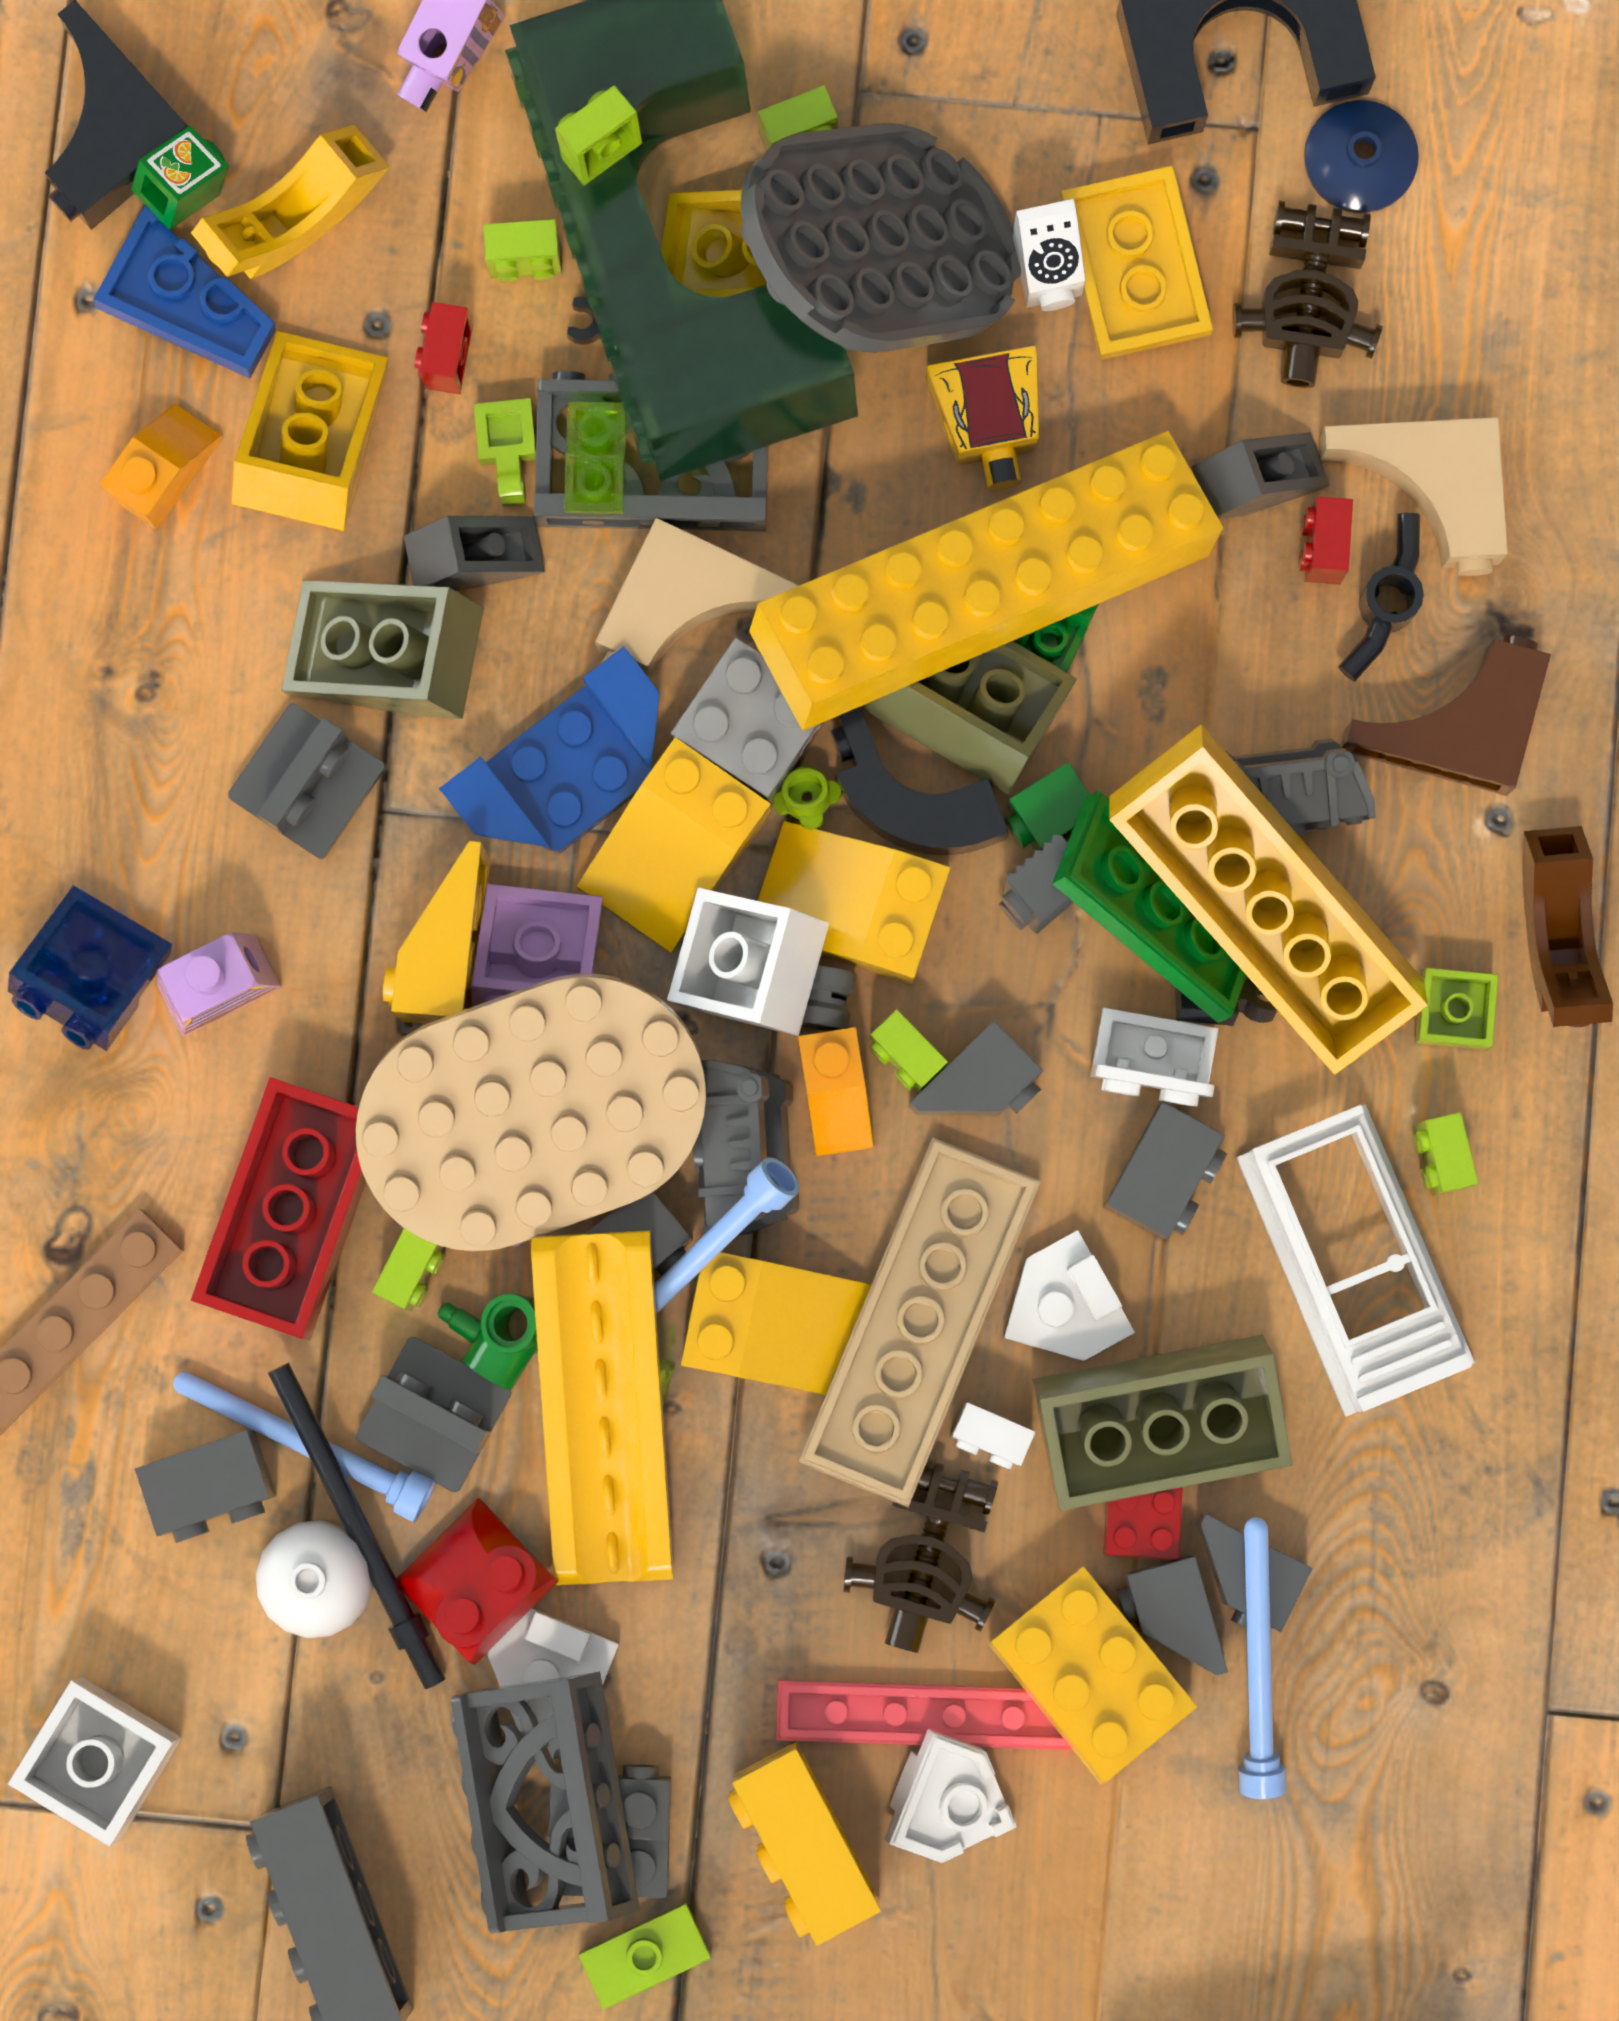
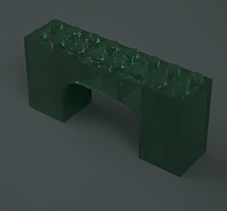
[505,0,858,481]

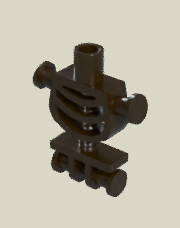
[1232,200,1383,388]
[843,1462,998,1653]

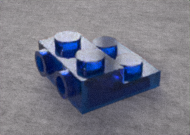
[8,885,172,1051]

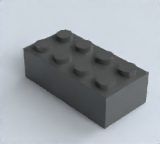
[246,1786,413,2021]

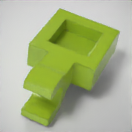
[474,398,536,506]

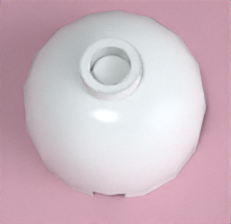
[255,1520,374,1638]

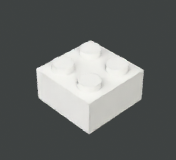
[950,1402,1035,1470]

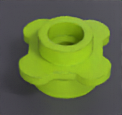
[773,766,842,830]

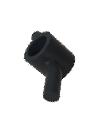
[1338,513,1424,682]

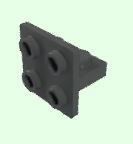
[228,703,385,859]
[356,1337,512,1492]

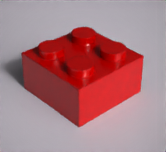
[415,302,473,395]
[1299,496,1353,585]
[1103,1487,1183,1559]

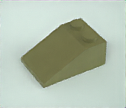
[281,580,484,719]

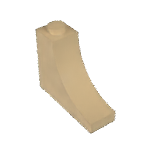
[1319,417,1508,576]
[595,518,800,676]

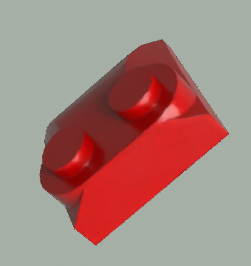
[396,1498,559,1665]

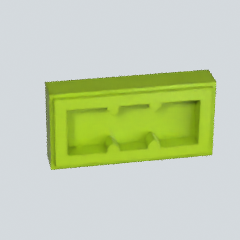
[578,1902,711,2010]

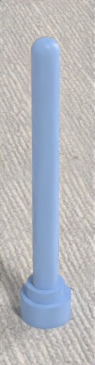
[654,1157,799,1314]
[173,1372,435,1523]
[1238,1517,1286,1799]

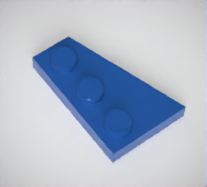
[93,205,276,379]

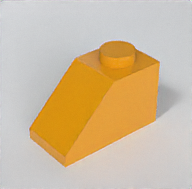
[99,403,223,530]
[798,1027,874,1157]

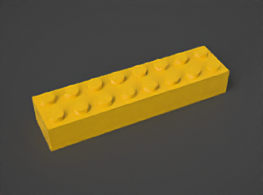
[749,431,1223,731]

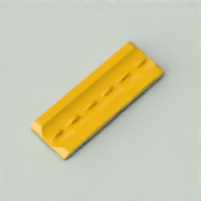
[531,1230,674,1586]

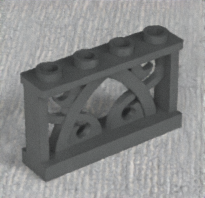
[534,371,769,532]
[451,1671,640,1933]

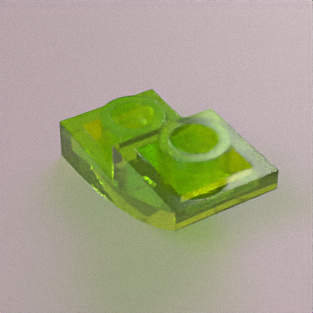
[564,402,627,514]

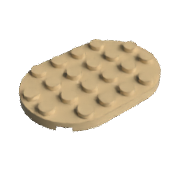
[356,974,706,1251]

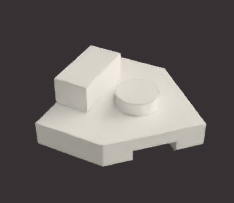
[1004,1230,1135,1361]
[488,1608,620,1732]
[884,1728,1017,1863]

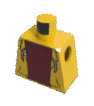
[926,346,1039,490]

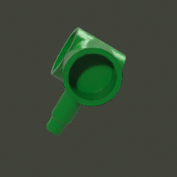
[438,1294,538,1390]

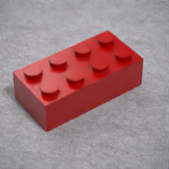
[190,1077,366,1341]

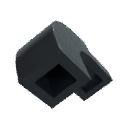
[830,707,1008,855]

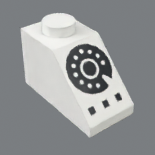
[1012,199,1085,311]

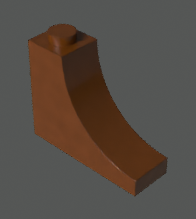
[1341,635,1551,796]

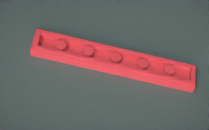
[776,1680,1073,1750]

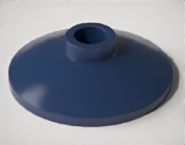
[1304,100,1419,213]

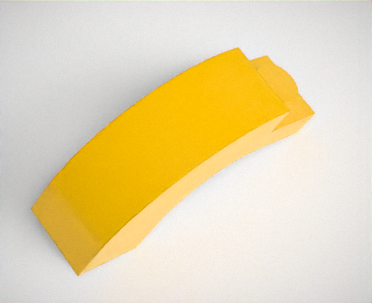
[191,124,390,279]

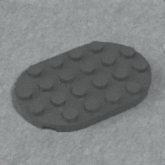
[741,123,1021,353]

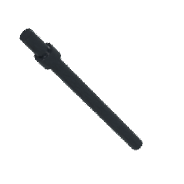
[268,1362,446,1689]

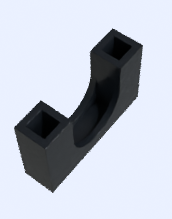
[1116,0,1376,144]

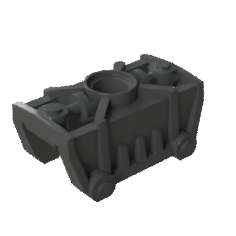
[1225,739,1376,836]
[693,1060,800,1235]

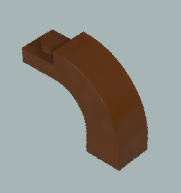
[1523,826,1613,1027]

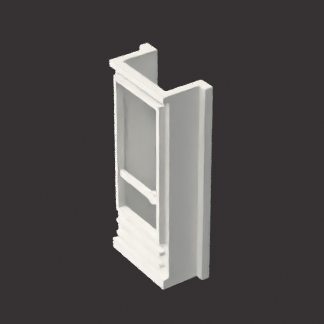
[1236,1104,1475,1417]

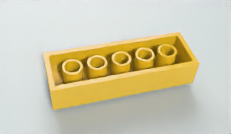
[1109,724,1428,1075]

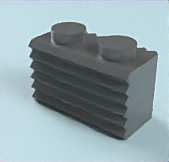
[999,835,1074,934]

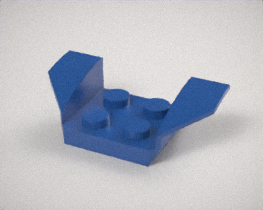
[439,646,659,853]

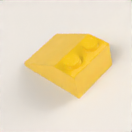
[655,190,801,321]
[231,331,388,531]
[577,737,771,954]
[757,821,951,985]
[383,841,490,1025]
[681,1252,871,1395]

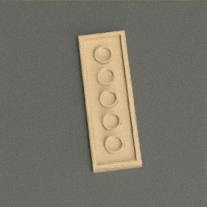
[799,1137,1041,1508]

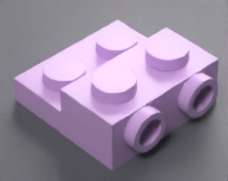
[471,884,603,1007]

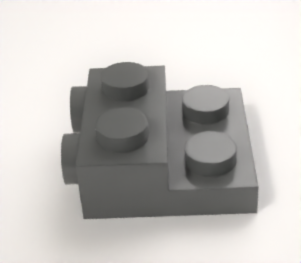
[549,1765,671,1898]

